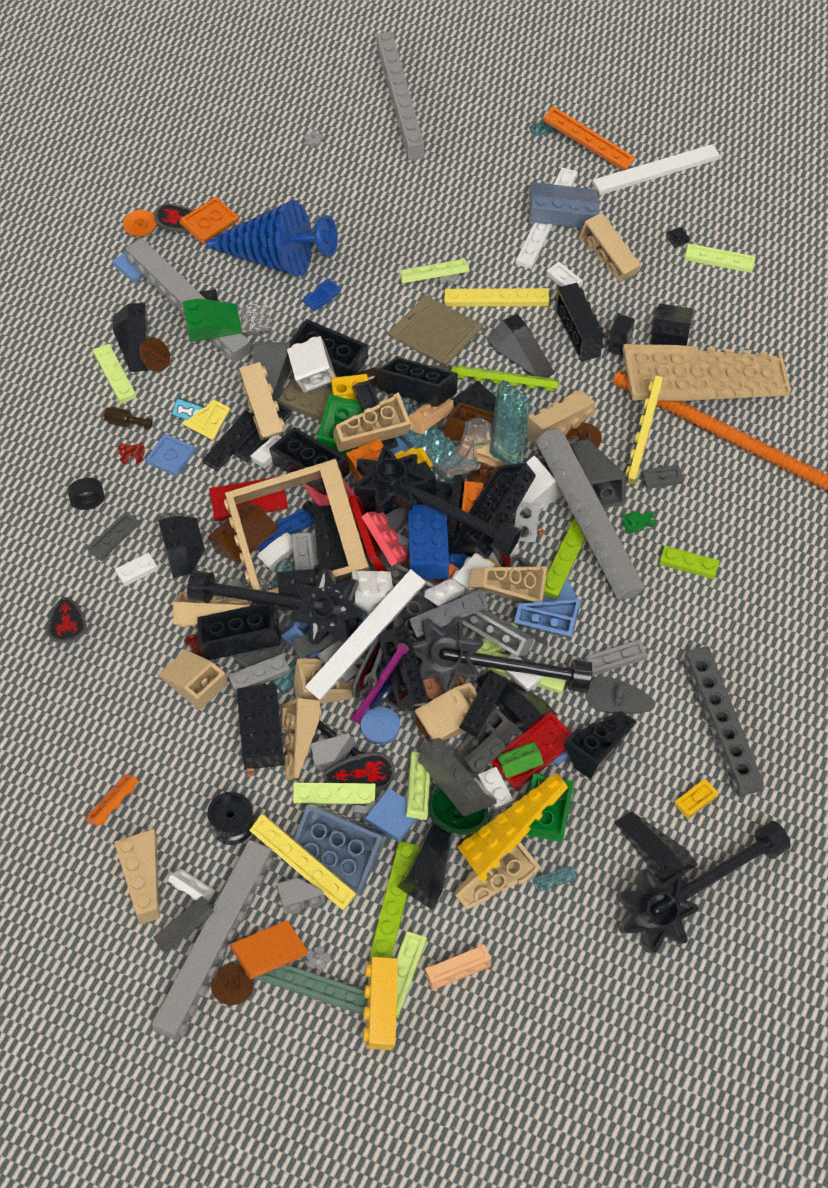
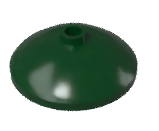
[428,788,489,835]

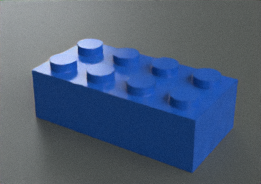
[407,505,449,579]

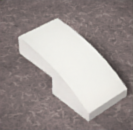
[257,532,293,570]

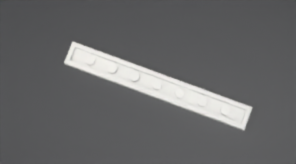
[592,144,720,195]
[516,167,578,269]
[305,569,426,701]

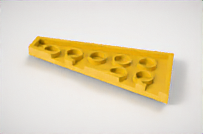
[457,772,568,883]

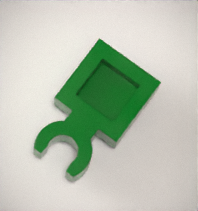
[621,511,657,534]

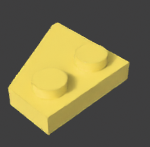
[182,400,231,441]

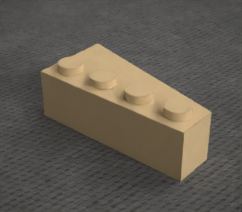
[578,213,641,283]
[237,362,285,440]
[526,390,596,450]
[333,392,411,452]
[468,566,548,603]
[114,829,160,925]

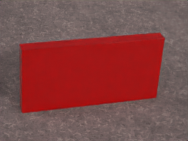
[209,476,288,522]
[349,495,387,572]
[490,711,572,791]

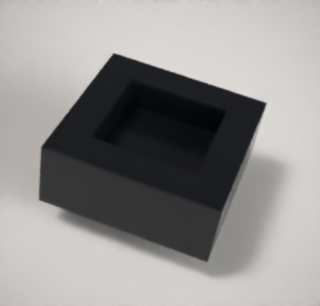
[666,227,690,248]

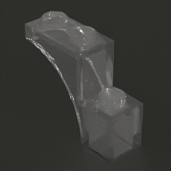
[436,418,491,478]

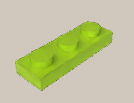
[659,546,720,580]

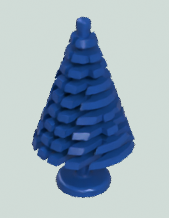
[206,200,338,277]

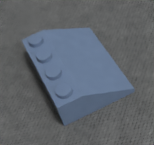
[529,182,599,228]
[285,804,388,895]

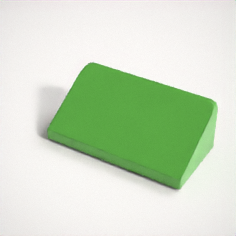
[497,742,544,778]

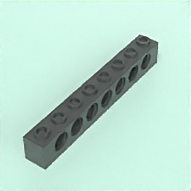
[683,646,764,797]

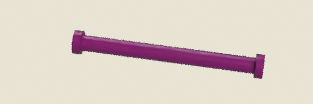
[351,643,409,723]

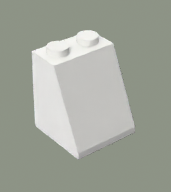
[287,336,336,393]
[520,456,564,516]

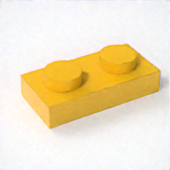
[674,779,719,819]

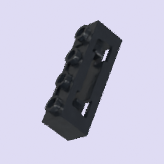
[378,627,429,711]

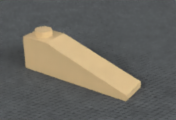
[281,698,321,781]

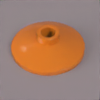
[123,210,157,236]

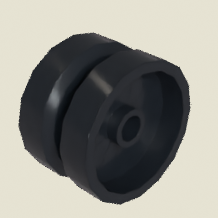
[207,792,255,845]

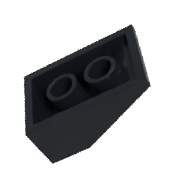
[651,303,693,346]

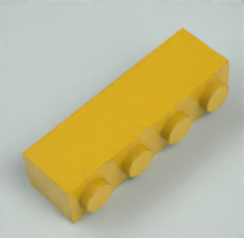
[363,957,398,1051]

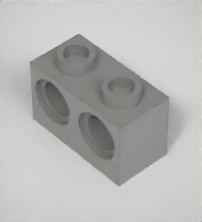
[512,503,540,543]

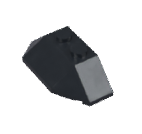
[157,512,205,578]

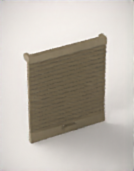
[388,295,484,368]

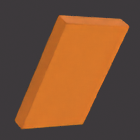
[179,197,240,244]
[231,920,308,980]

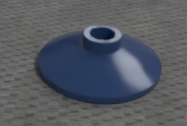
[369,679,392,710]

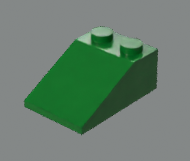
[183,299,242,342]
[317,394,362,458]
[526,774,576,843]

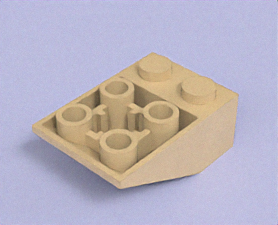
[158,649,228,710]
[415,683,490,740]

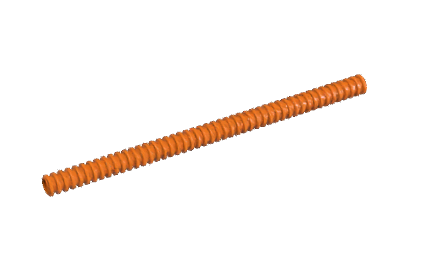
[613,370,828,491]

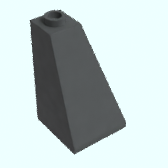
[253,342,292,415]
[570,439,625,508]

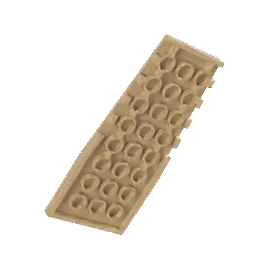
[622,344,791,401]

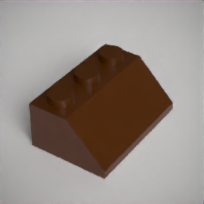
[444,402,510,446]
[208,502,279,564]

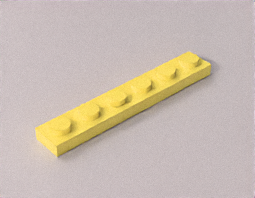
[445,288,549,307]
[625,376,663,485]
[249,814,358,910]

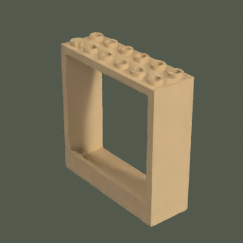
[224,459,371,604]

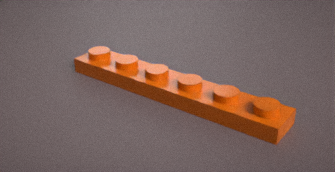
[543,106,635,171]

